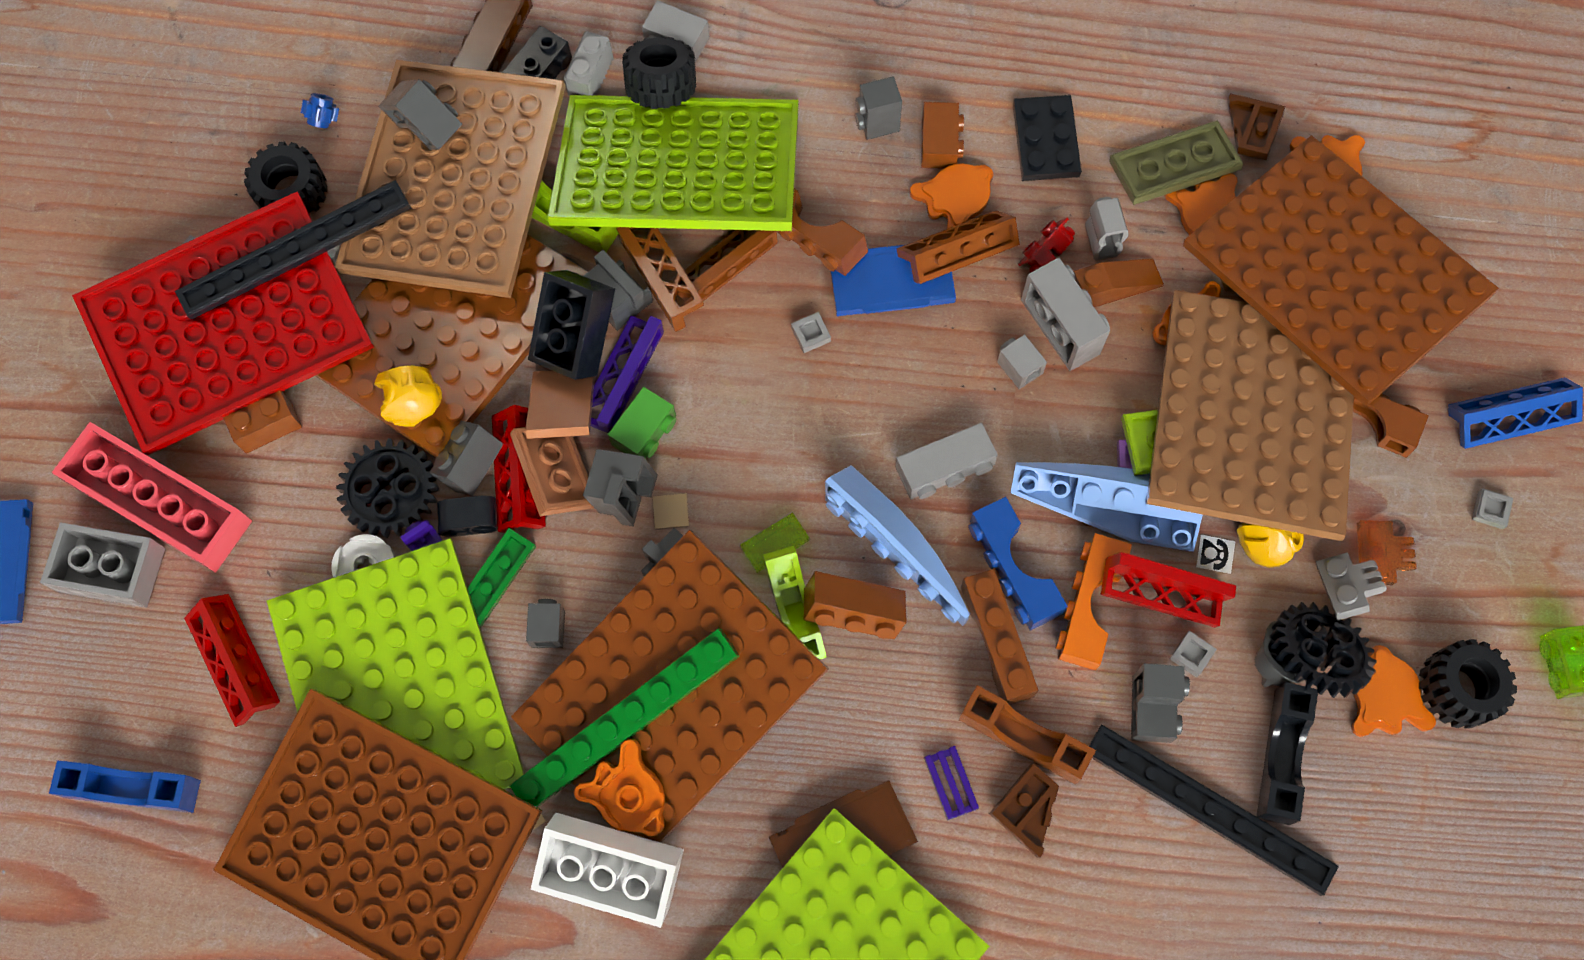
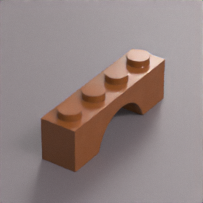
[778,188,868,276]
[1353,393,1429,458]
[961,569,1039,705]
[959,685,1096,785]

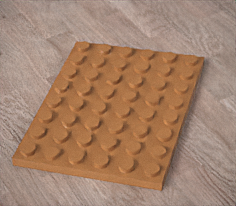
[335,60,566,298]
[1146,290,1354,541]

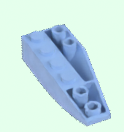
[1011,462,1203,552]
[825,465,970,626]

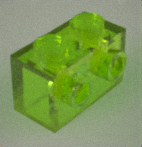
[1539,625,1584,699]

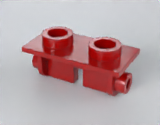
[1018,218,1075,272]

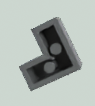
[378,79,462,150]
[1131,663,1190,743]

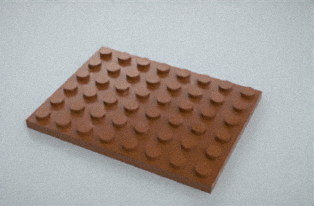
[1183,135,1499,407]
[316,234,587,457]
[511,530,829,843]
[213,689,543,960]

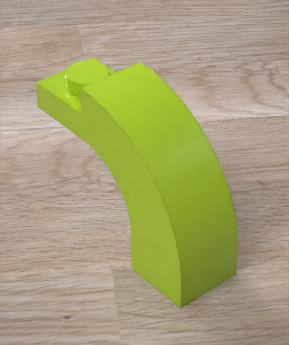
[763,545,827,659]

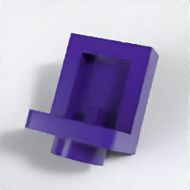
[400,520,443,551]

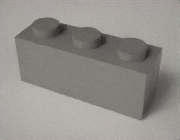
[895,423,998,500]

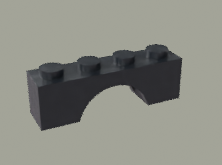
[1256,682,1318,825]

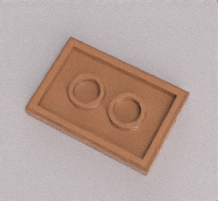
[525,371,595,439]
[510,427,594,516]

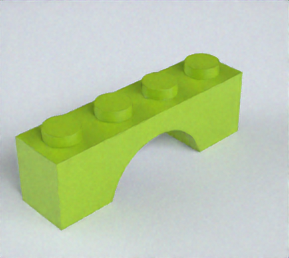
[532,180,618,252]

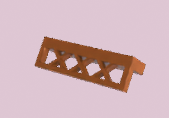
[896,211,1020,284]
[616,227,704,332]
[668,230,778,307]

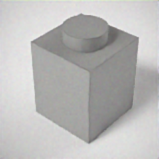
[997,334,1047,390]

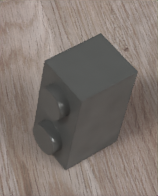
[855,76,902,140]
[430,421,503,496]

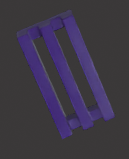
[924,746,979,821]

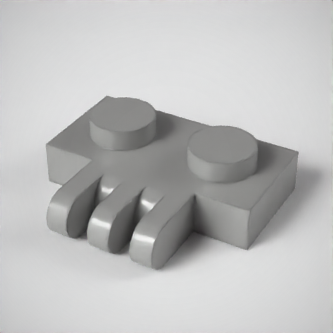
[1316,552,1387,620]

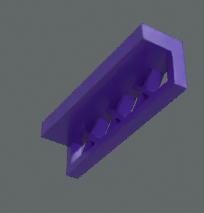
[591,315,664,433]

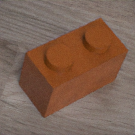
[921,102,964,169]
[223,391,302,454]

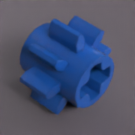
[301,93,339,128]

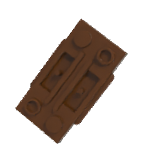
[769,780,918,868]

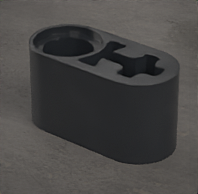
[437,496,498,537]

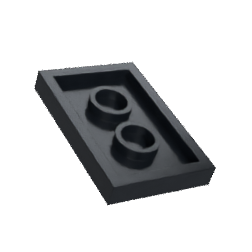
[1013,95,1082,181]

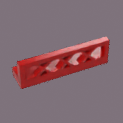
[491,404,546,533]
[1100,552,1237,627]
[184,594,280,727]

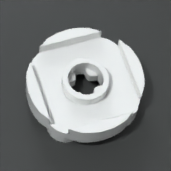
[331,534,396,577]

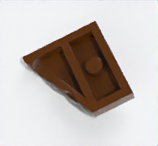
[1228,93,1285,161]
[989,763,1059,858]

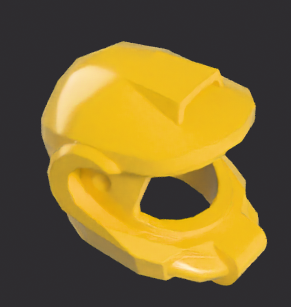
[374,366,442,427]
[1237,523,1304,568]

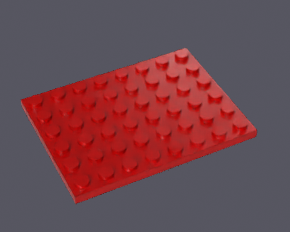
[72,191,374,456]

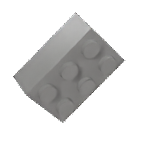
[1021,258,1110,371]
[40,522,165,608]

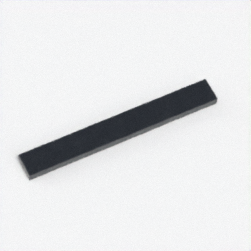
[175,180,411,320]
[1089,724,1339,896]

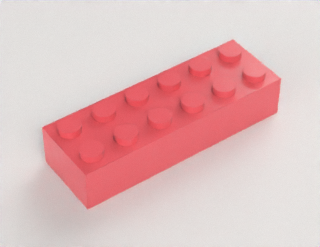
[52,422,252,573]

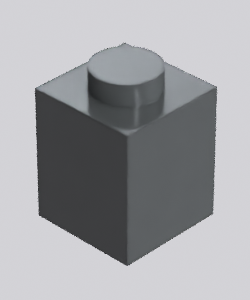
[526,599,565,648]

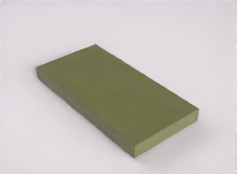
[1109,120,1243,205]

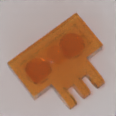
[1357,520,1417,585]

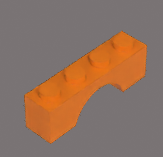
[1055,533,1132,671]

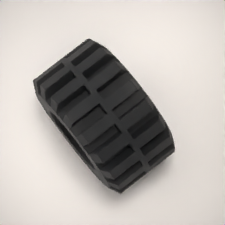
[622,36,696,109]
[244,142,328,216]
[1418,639,1517,729]

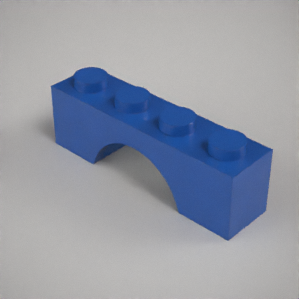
[968,497,1068,631]
[49,760,201,813]

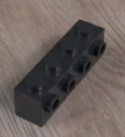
[502,26,572,79]

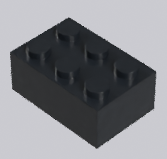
[528,270,615,380]

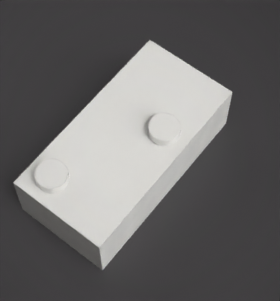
[531,813,684,928]

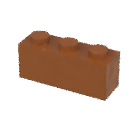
[804,571,907,640]

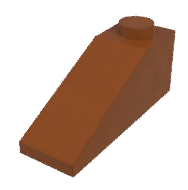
[1073,258,1164,307]

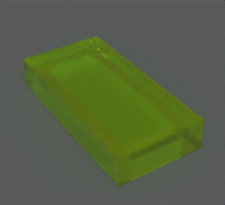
[740,513,810,573]

